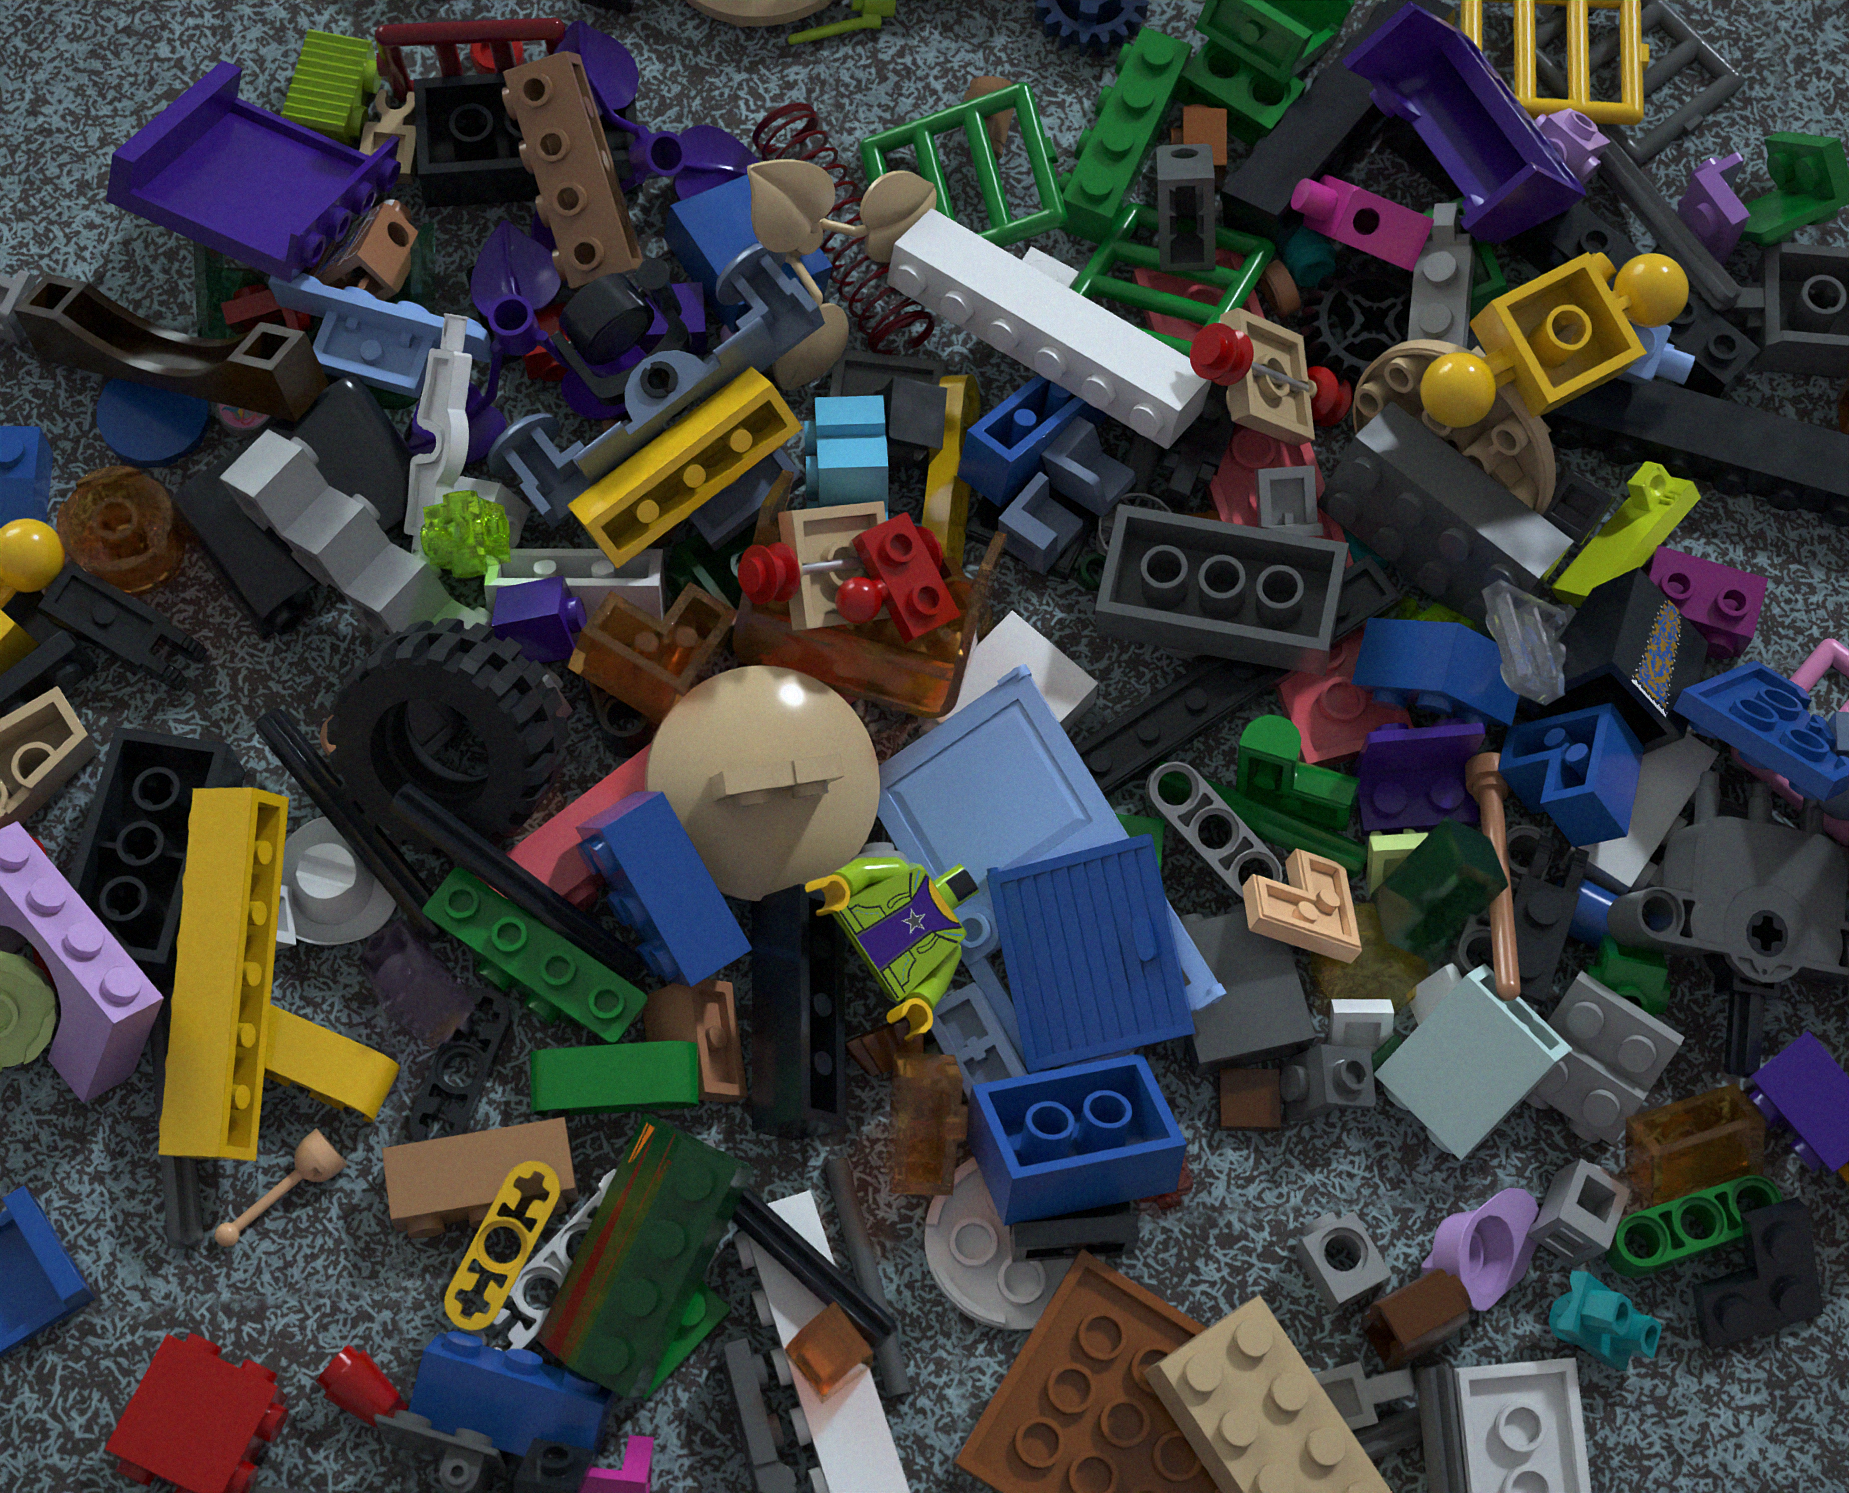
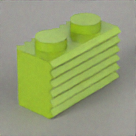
[280,29,382,148]

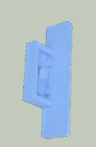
[268,273,492,399]

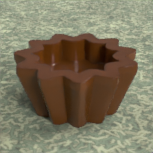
[845,1016,925,1077]

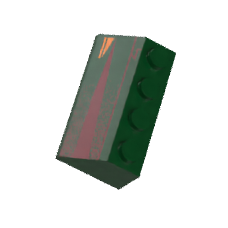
[536,1113,755,1399]

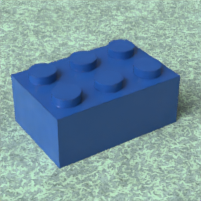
[575,791,752,987]
[964,1053,1187,1226]

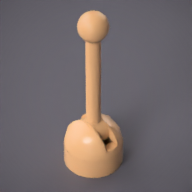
[215,1128,348,1247]

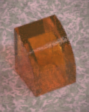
[784,1302,873,1404]

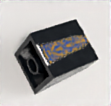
[1520,567,1709,755]

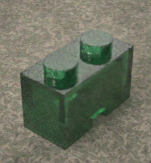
[1371,816,1509,963]

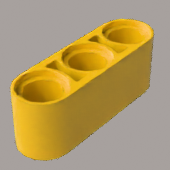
[264,1004,401,1123]

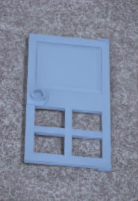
[877,664,1227,1072]

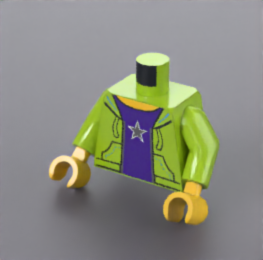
[805,856,979,1041]

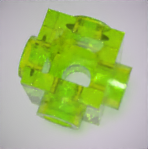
[420,490,511,578]

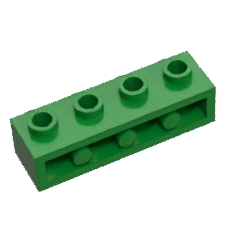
[1058,26,1192,245]

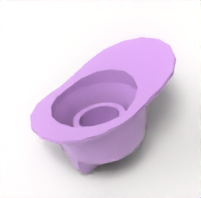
[1421,1188,1540,1311]

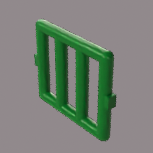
[859,82,1068,248]
[1071,202,1276,358]

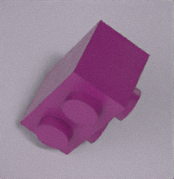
[1645,545,1768,659]

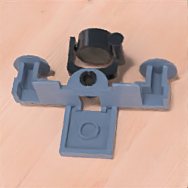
[487,243,825,552]

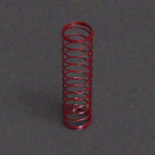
[752,102,936,355]

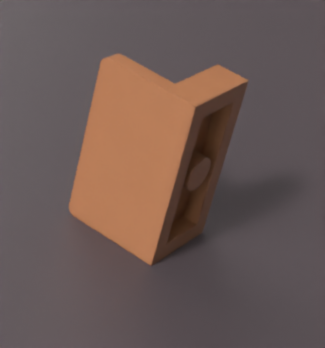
[642,979,748,1112]

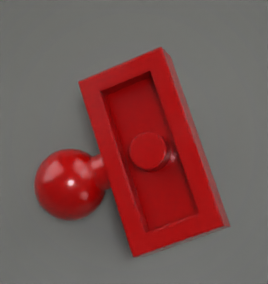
[835,512,961,644]

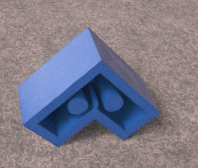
[1351,618,1528,732]
[1498,702,1644,848]

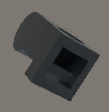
[1542,468,1617,545]

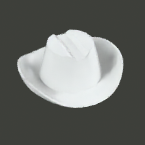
[281,816,397,946]

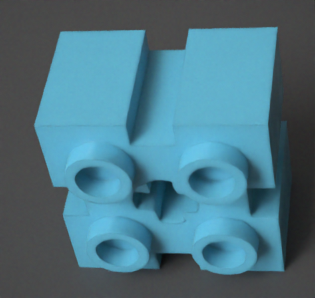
[804,395,889,521]

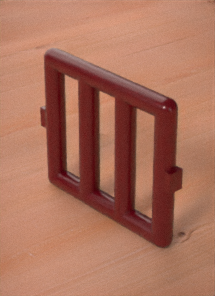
[374,17,566,102]

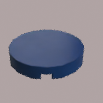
[96,378,211,468]

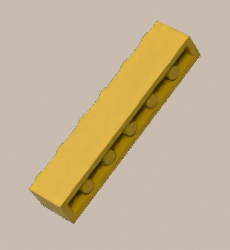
[158,787,289,1161]

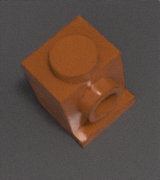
[1169,104,1227,190]

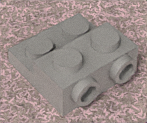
[1524,971,1685,1146]

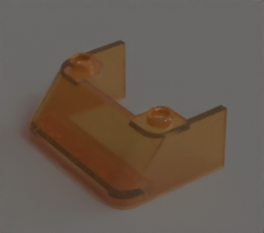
[732,469,1007,719]

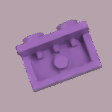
[1677,152,1751,268]

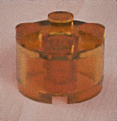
[57,466,186,598]

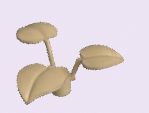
[747,159,937,390]

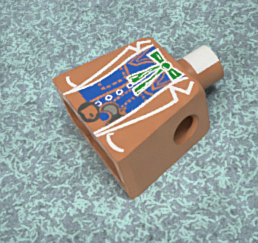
[308,199,424,301]

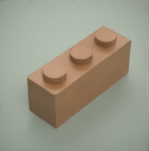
[382,1117,579,1238]

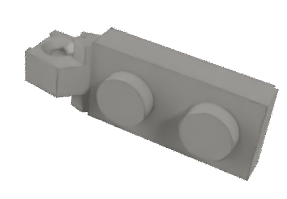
[1407,203,1475,349]

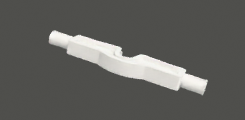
[404,313,472,560]

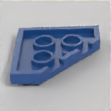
[1673,660,1849,802]

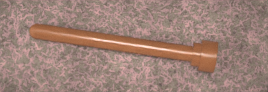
[1465,752,1521,1001]

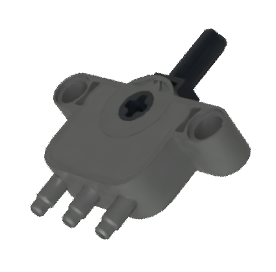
[1607,771,1849,1079]

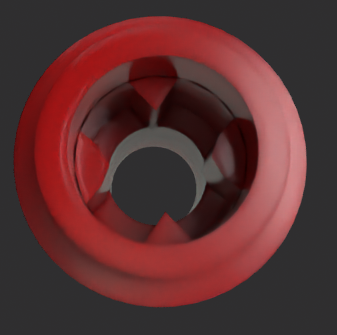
[315,1344,410,1431]

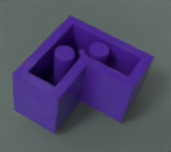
[1745,1031,1849,1177]

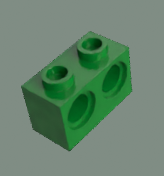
[1177,39,1307,148]

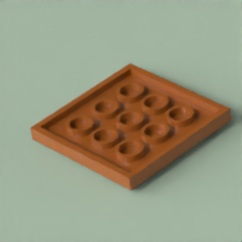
[952,1249,1222,1493]

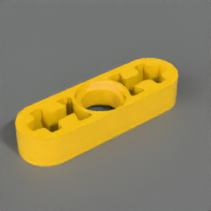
[444,1161,561,1330]

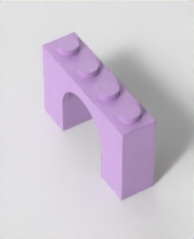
[0,821,164,1103]

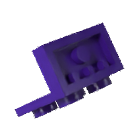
[1352,718,1486,836]

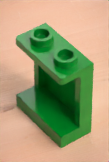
[1194,0,1355,84]

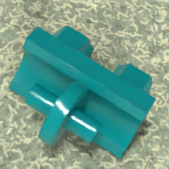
[1549,1270,1662,1371]

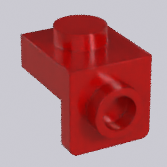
[221,284,314,335]

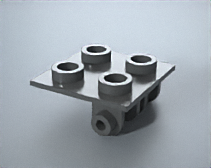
[374,1410,508,1493]

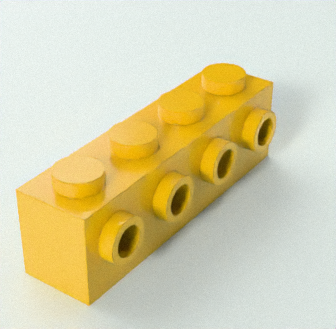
[567,366,803,569]

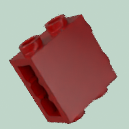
[105,1333,289,1493]

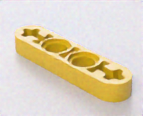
[922,374,980,567]

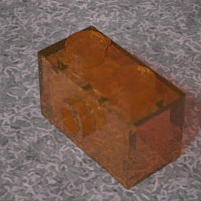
[885,1052,968,1196]
[1625,1083,1765,1207]

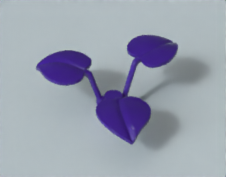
[531,20,759,286]
[408,220,646,466]

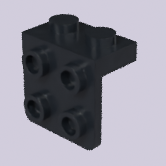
[0,590,99,719]

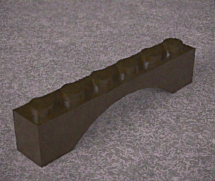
[13,273,329,422]

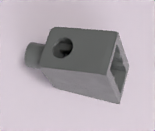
[1156,144,1216,271]

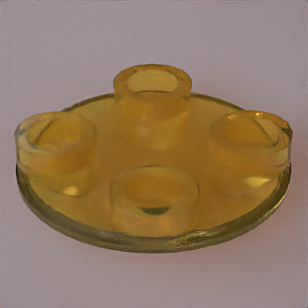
[1310,902,1429,1012]

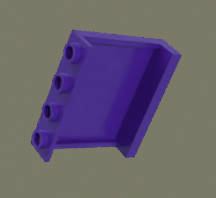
[106,60,401,283]

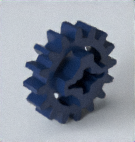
[1033,0,1149,57]

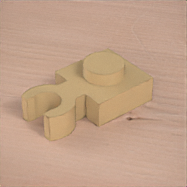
[359,89,418,184]

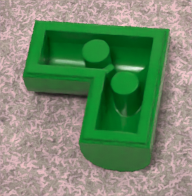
[1236,715,1361,832]

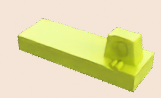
[1551,461,1701,608]

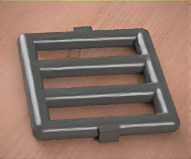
[1535,0,1744,167]

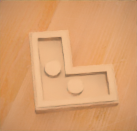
[1242,849,1362,964]

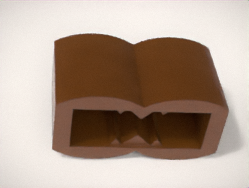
[1361,1268,1472,1371]

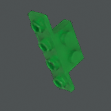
[422,867,648,1045]

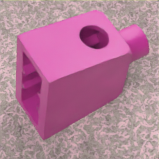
[1291,174,1435,272]

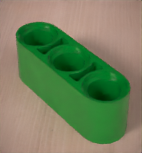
[530,1041,699,1116]
[1605,1175,1783,1278]

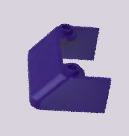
[1342,1,1586,244]

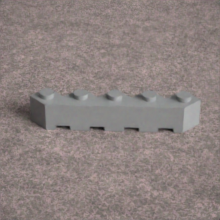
[219,429,573,718]

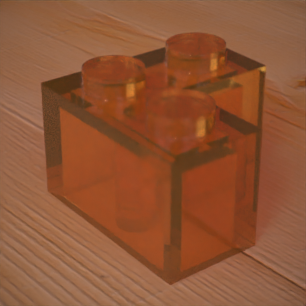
[568,582,739,724]

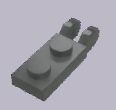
[719,1338,798,1493]

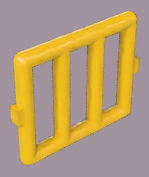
[1461,0,1649,126]

